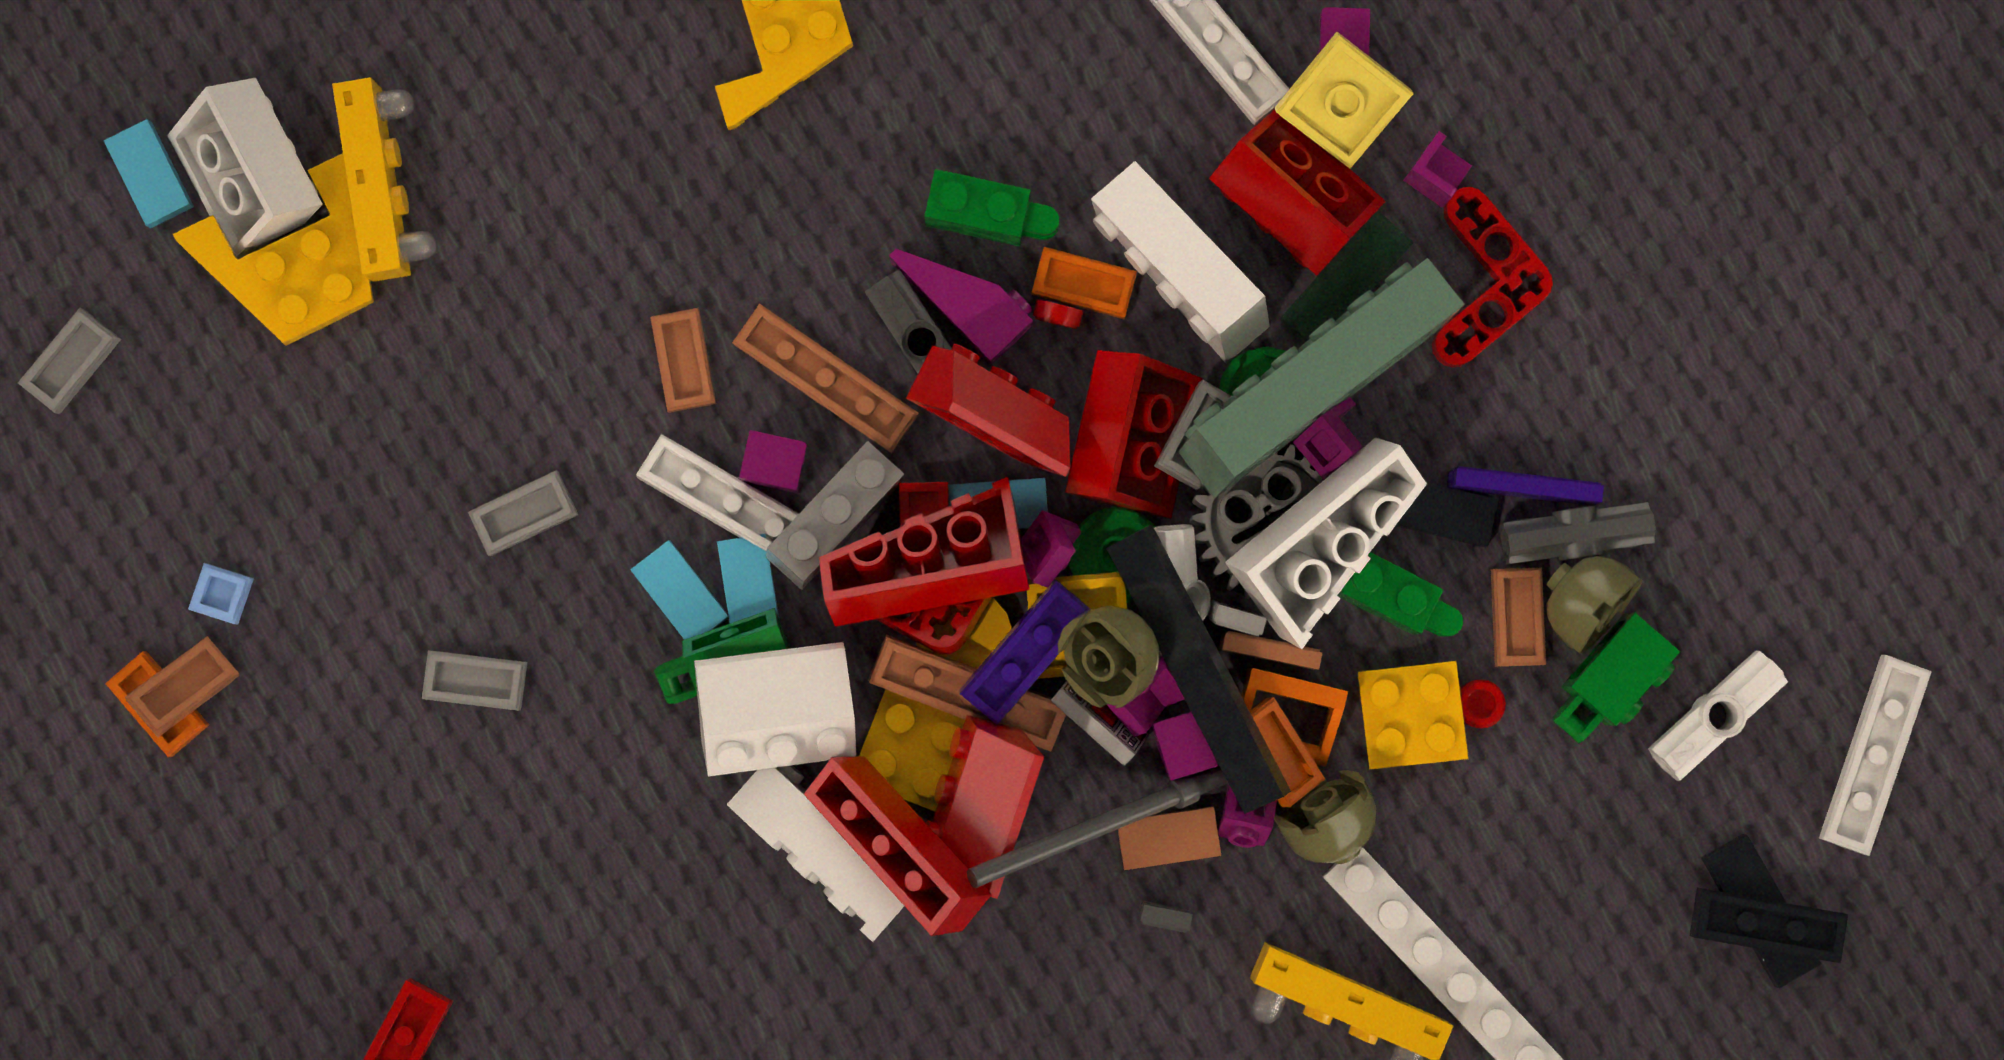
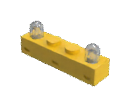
[332,77,437,282]
[1250,942,1453,1060]

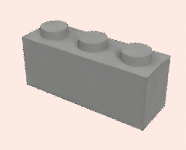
[766,441,904,590]

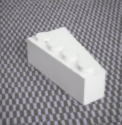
[1091,161,1270,364]
[1225,437,1427,649]
[727,765,904,942]

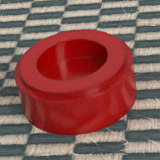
[1033,299,1084,329]
[1460,680,1506,728]

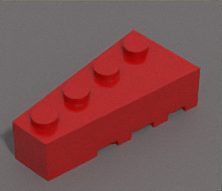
[819,476,1030,627]

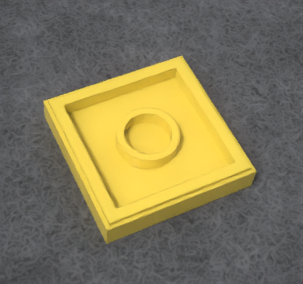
[1274,32,1414,169]

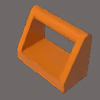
[1241,668,1348,767]

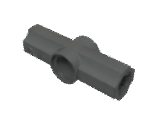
[864,269,951,374]
[1500,502,1656,565]

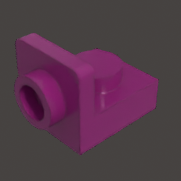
[1021,510,1081,588]
[1218,783,1277,848]

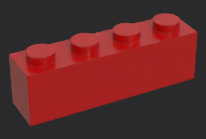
[804,756,992,936]

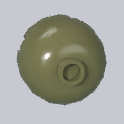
[1547,556,1643,654]
[1058,605,1159,709]
[1273,770,1376,864]

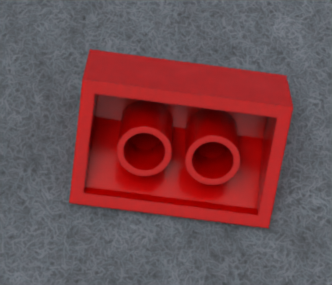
[1209,109,1386,276]
[906,344,1070,477]
[1065,350,1203,519]
[926,715,1044,899]

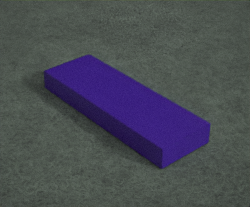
[1447,466,1604,506]
[959,579,1092,725]

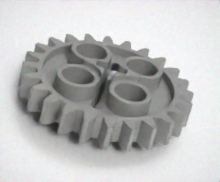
[1189,445,1323,599]

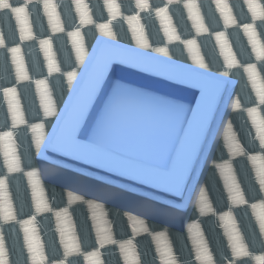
[188,563,254,625]

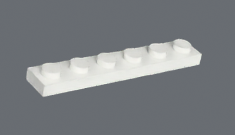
[1322,848,1563,1060]

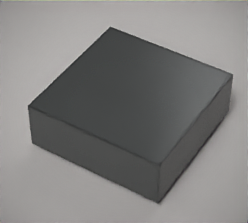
[1138,900,1193,933]

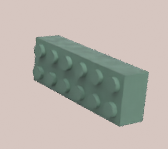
[1178,258,1465,499]

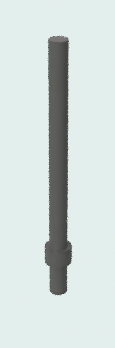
[967,766,1228,888]

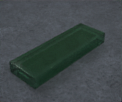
[1279,211,1414,342]

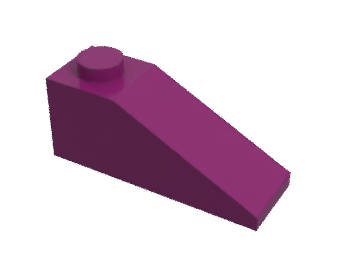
[889,249,1033,366]

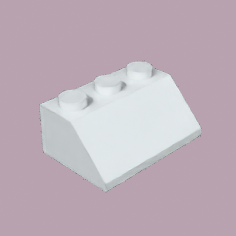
[167,78,323,259]
[694,642,856,777]

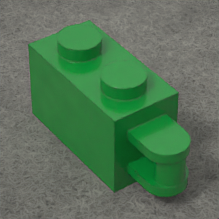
[924,169,1059,247]
[1337,552,1463,637]
[654,608,790,704]
[1552,613,1680,744]

